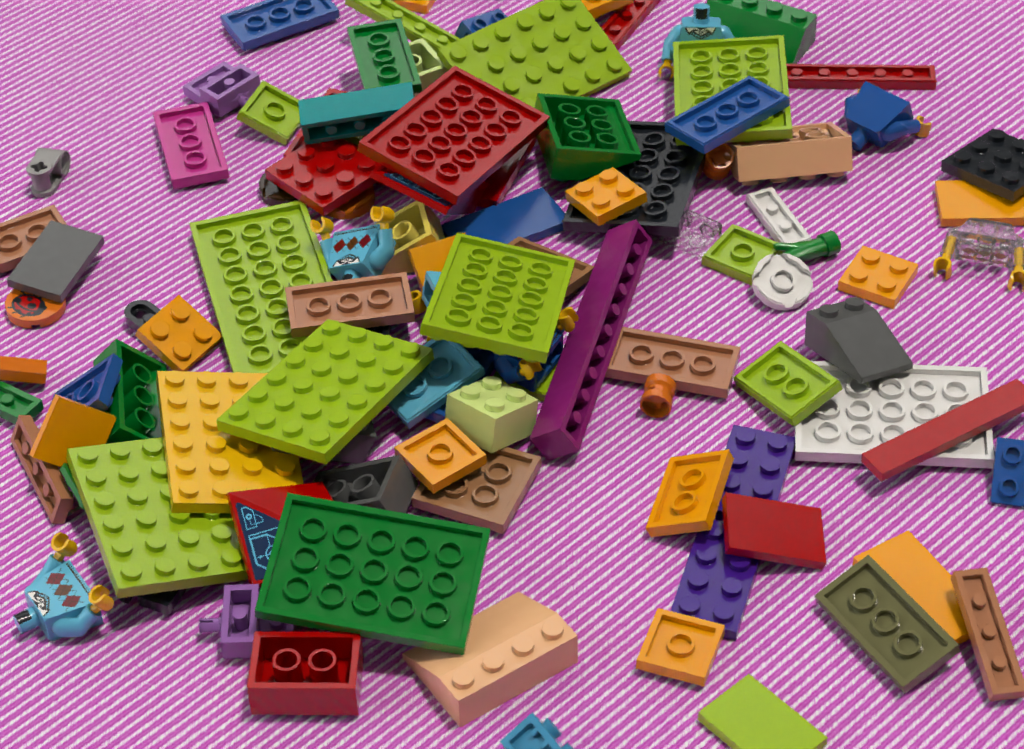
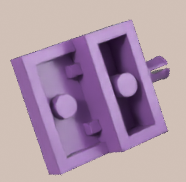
[183,61,260,117]
[199,584,295,659]

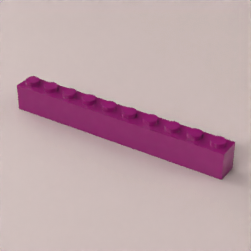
[530,220,653,461]

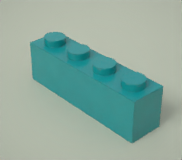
[298,82,414,145]

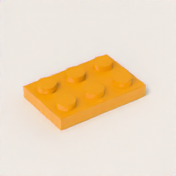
[645,449,734,537]

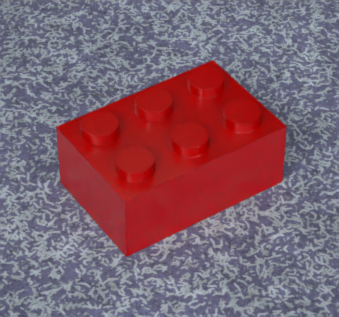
[247,631,364,715]

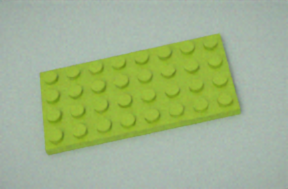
[189,200,333,373]

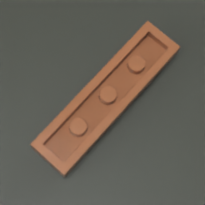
[10,415,74,524]
[951,567,1024,702]

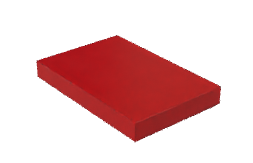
[722,492,827,570]

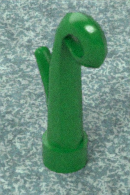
[773,230,841,262]

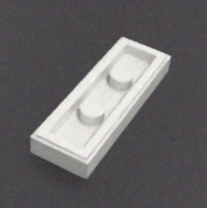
[746,187,812,253]

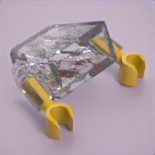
[933,218,1024,292]

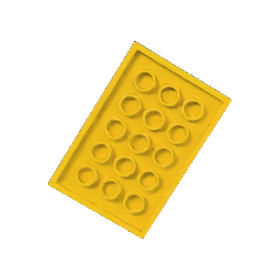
[156,370,304,513]

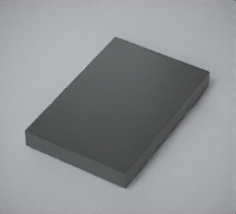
[7,220,105,303]

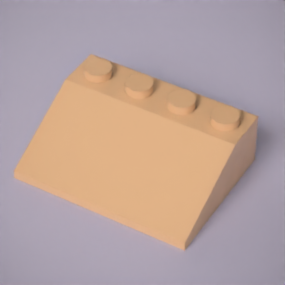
[726,122,853,186]
[402,592,578,727]

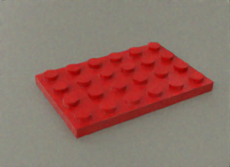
[357,65,550,205]

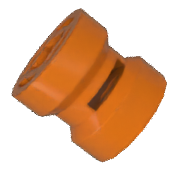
[703,143,734,180]
[640,373,676,418]

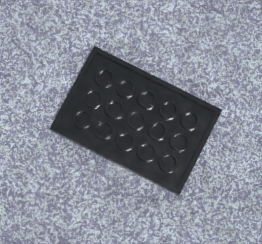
[562,121,705,237]

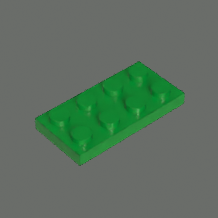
[347,18,422,94]

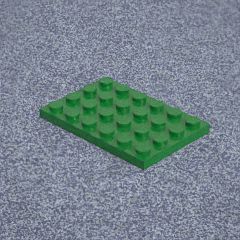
[255,493,491,655]

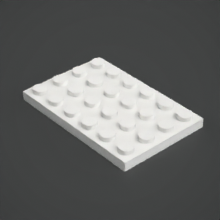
[795,361,995,469]

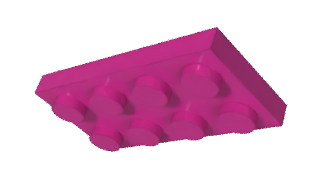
[153,102,230,189]

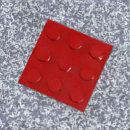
[265,139,388,216]

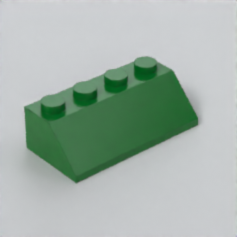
[706,0,817,64]
[93,339,167,444]

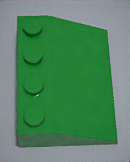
[535,93,642,182]

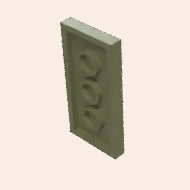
[814,554,960,694]

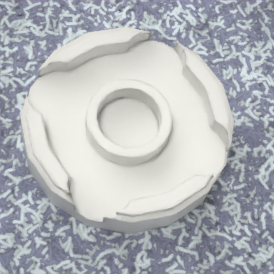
[752,253,813,311]

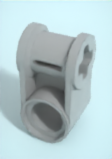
[26,148,71,198]

